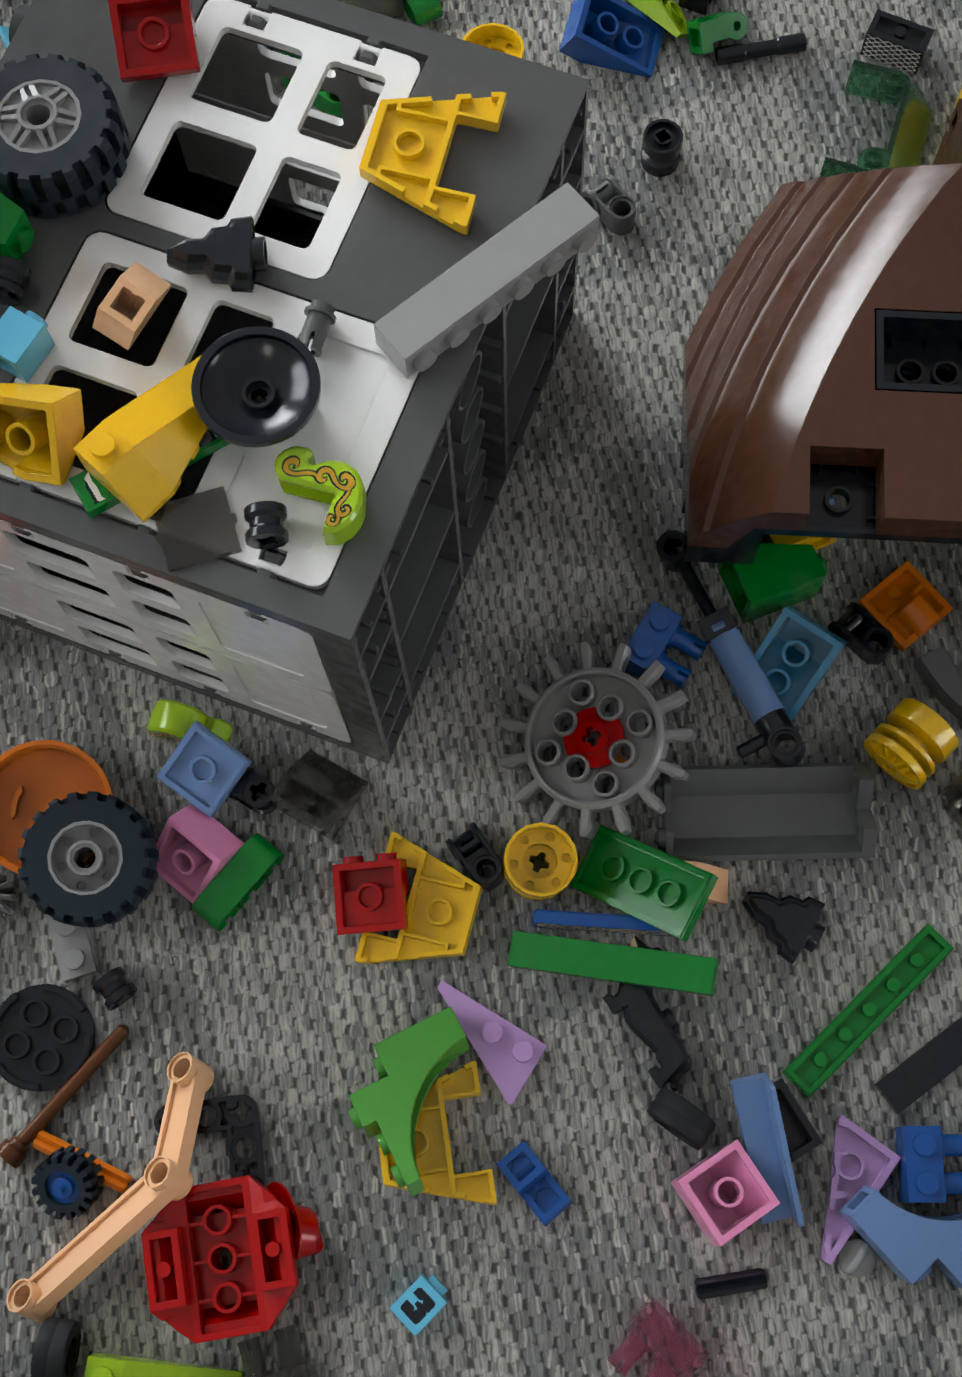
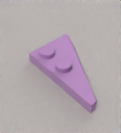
[437,981,547,1106]
[820,1115,901,1266]

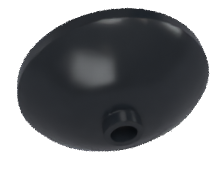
[191,326,321,448]

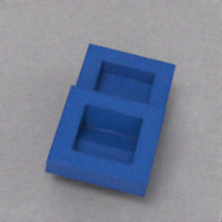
[496,1141,573,1227]

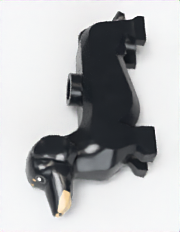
[602,936,692,1091]

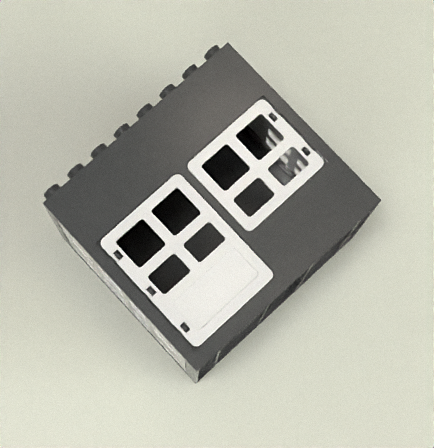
[0,0,590,764]

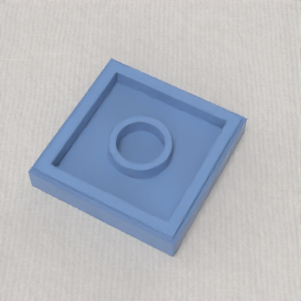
[156,721,252,818]

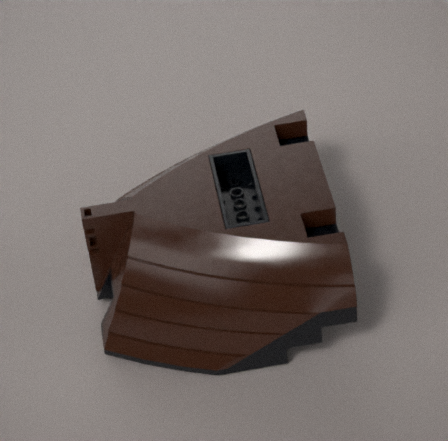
[680,99,962,565]

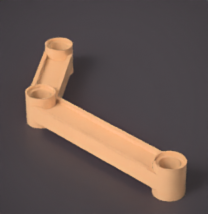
[6,1052,214,1323]

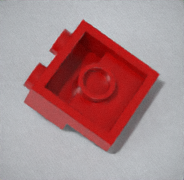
[108,0,201,83]
[332,852,409,935]

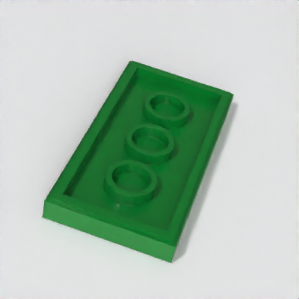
[570,825,718,942]

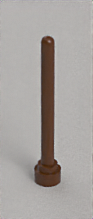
[0,1024,129,1169]

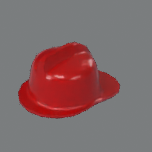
[267,1182,323,1262]

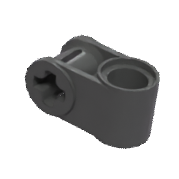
[582,175,636,235]

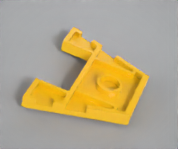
[359,91,507,235]
[354,831,483,964]
[378,1061,498,1205]

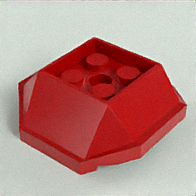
[141,1175,299,1344]

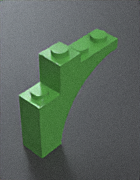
[347,1007,470,1196]

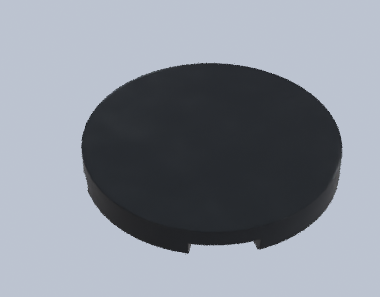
[0,984,95,1092]

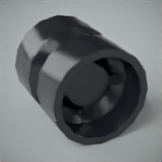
[640,119,683,177]

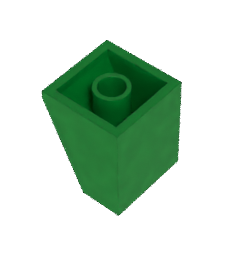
[717,543,827,624]

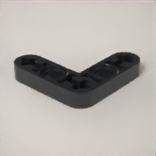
[154,1095,266,1187]

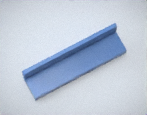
[729,1072,805,1227]

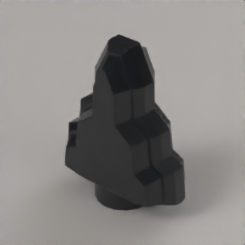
[167,216,268,293]
[741,891,826,965]

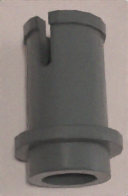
[299,300,337,357]

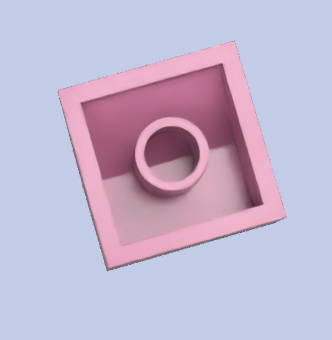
[156,804,245,904]
[670,1139,780,1246]

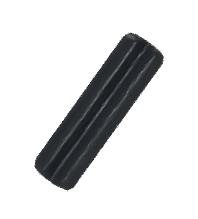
[694,1268,768,1300]

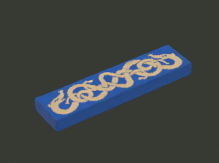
[533,909,672,937]

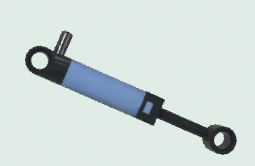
[656,530,805,767]

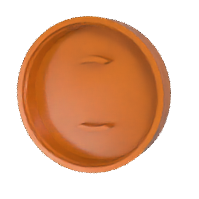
[0,740,115,874]

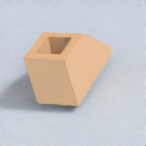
[92,262,172,350]

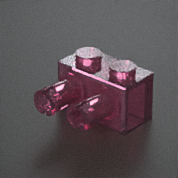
[607,1296,710,1377]

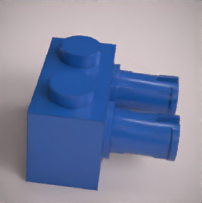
[626,601,708,689]
[895,1126,962,1203]

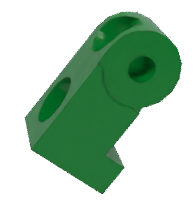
[686,11,748,54]

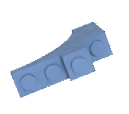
[839,1186,962,1289]

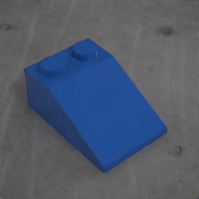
[559,0,665,78]

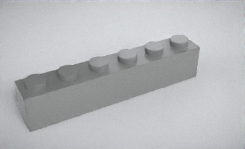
[373,182,600,378]

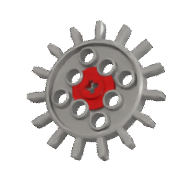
[499,642,696,840]

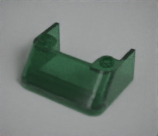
[820,60,933,177]

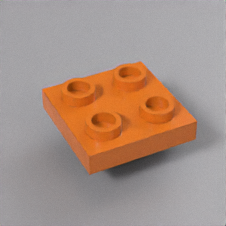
[858,560,954,653]

